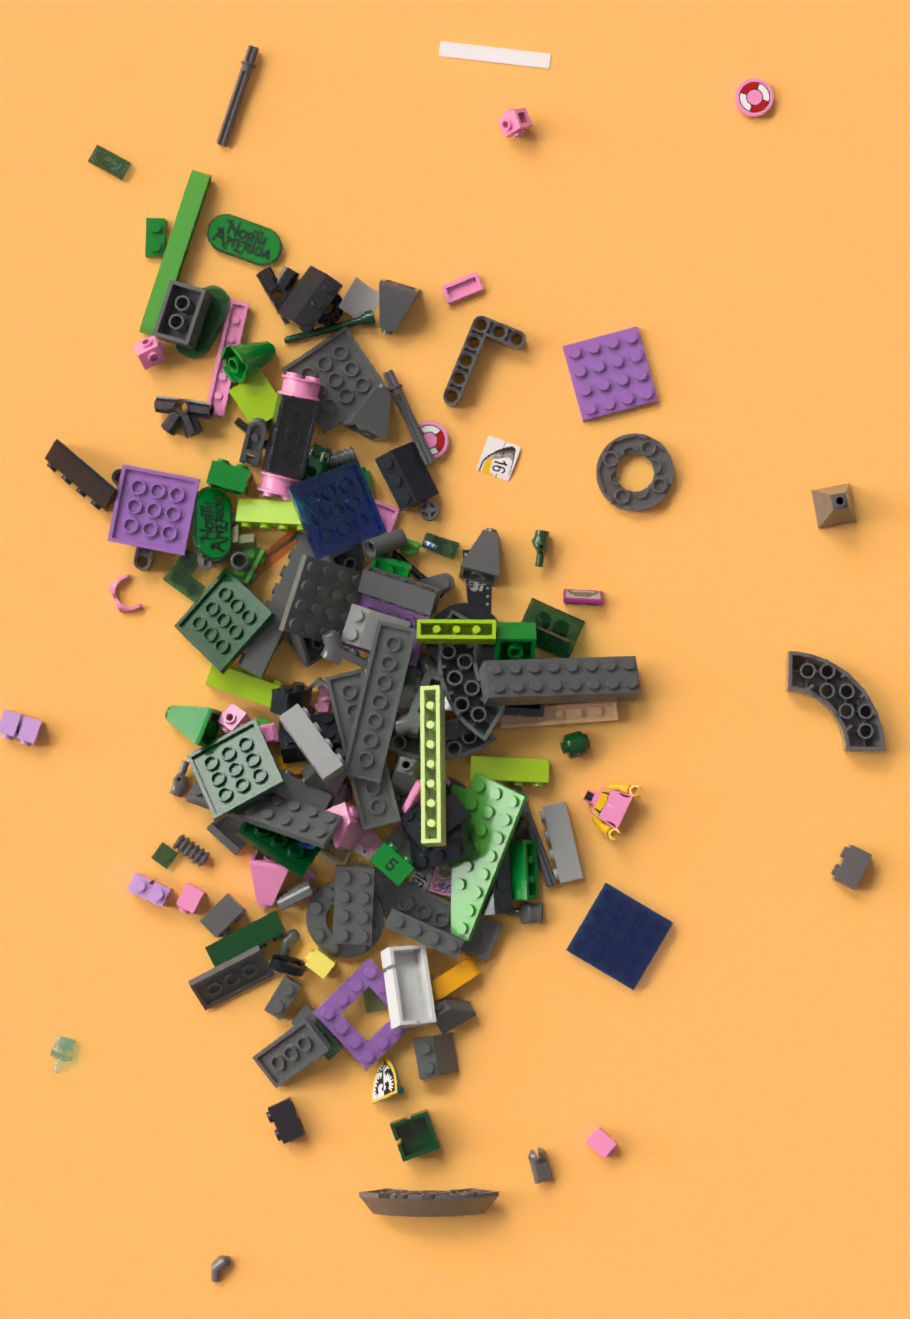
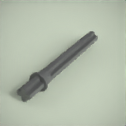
[216,45,259,147]
[383,370,435,466]
[513,786,557,887]

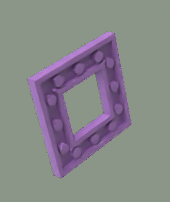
[313,958,411,1070]

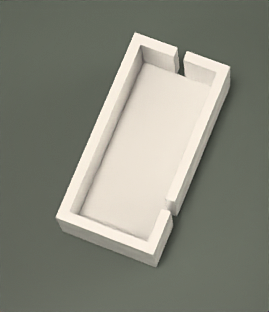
[381,944,437,1029]

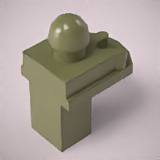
[222,524,257,551]

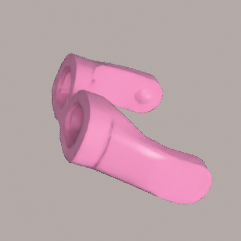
[109,574,143,612]

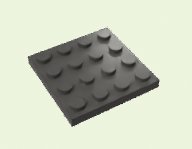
[281,326,387,434]
[279,554,362,647]

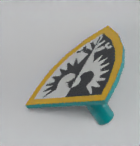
[371,1056,404,1104]

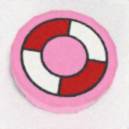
[735,78,774,118]
[410,421,449,460]

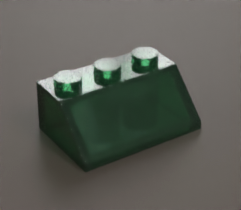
[521,598,585,658]

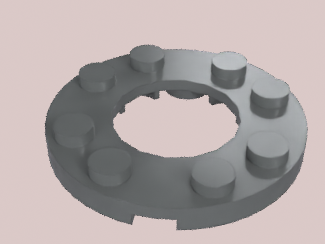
[596,433,674,512]
[306,881,385,958]

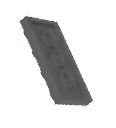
[332,865,376,946]
[188,945,275,1011]
[252,1016,332,1088]

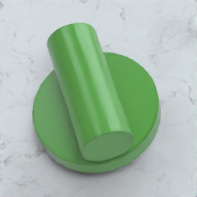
[400,539,421,557]

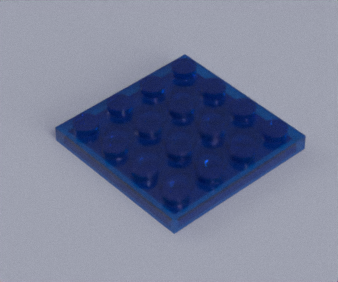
[286,460,387,559]
[566,882,673,990]

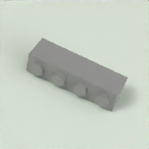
[279,703,345,784]
[539,801,583,883]

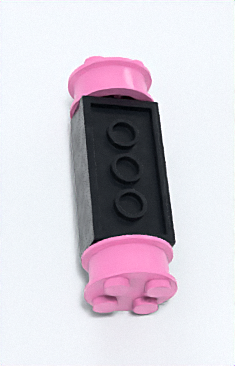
[257,372,324,501]

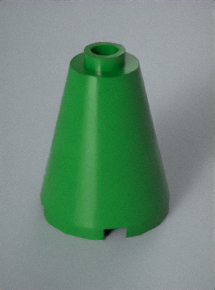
[221,341,276,384]

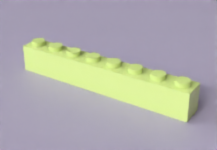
[420,685,446,847]

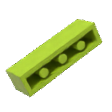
[235,498,318,533]
[417,619,496,644]
[205,665,284,707]
[470,756,549,787]

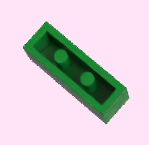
[508,840,539,900]

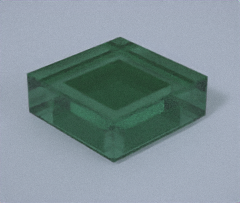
[151,842,178,869]

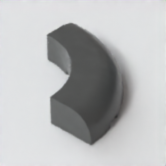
[437,609,506,742]
[785,651,885,751]

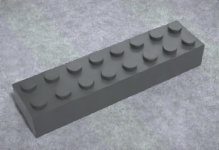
[479,656,641,706]

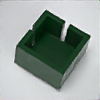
[390,1109,440,1162]

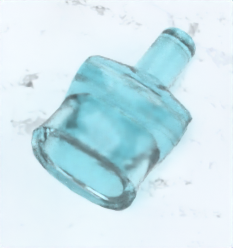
[50,1035,76,1073]

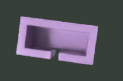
[0,709,44,746]
[127,872,172,907]

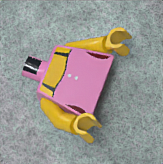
[583,782,643,842]

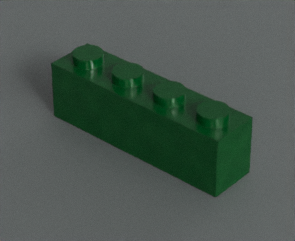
[205,910,286,967]

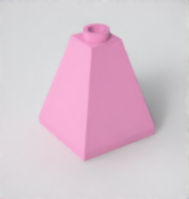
[250,849,289,908]

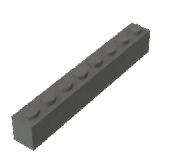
[238,530,327,679]

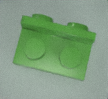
[229,547,267,586]

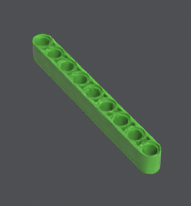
[139,170,212,337]

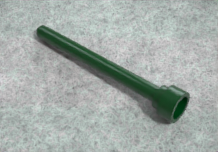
[284,310,376,344]

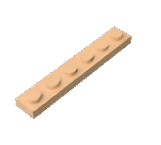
[501,701,618,729]

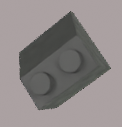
[413,1032,459,1079]

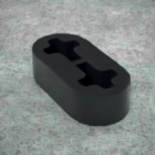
[269,954,307,977]

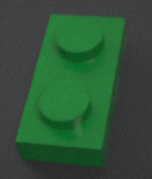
[145,218,166,258]
[371,555,412,578]

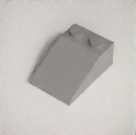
[341,604,412,651]

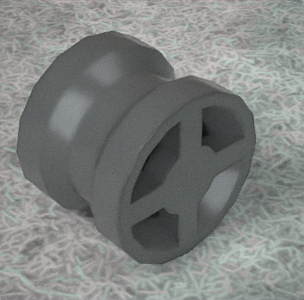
[419,500,439,521]

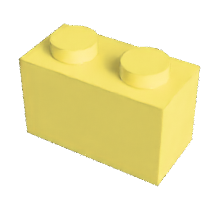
[305,947,337,979]

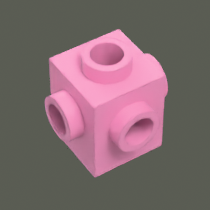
[498,108,533,138]
[133,336,166,370]
[218,703,251,734]

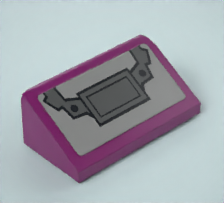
[563,589,603,606]

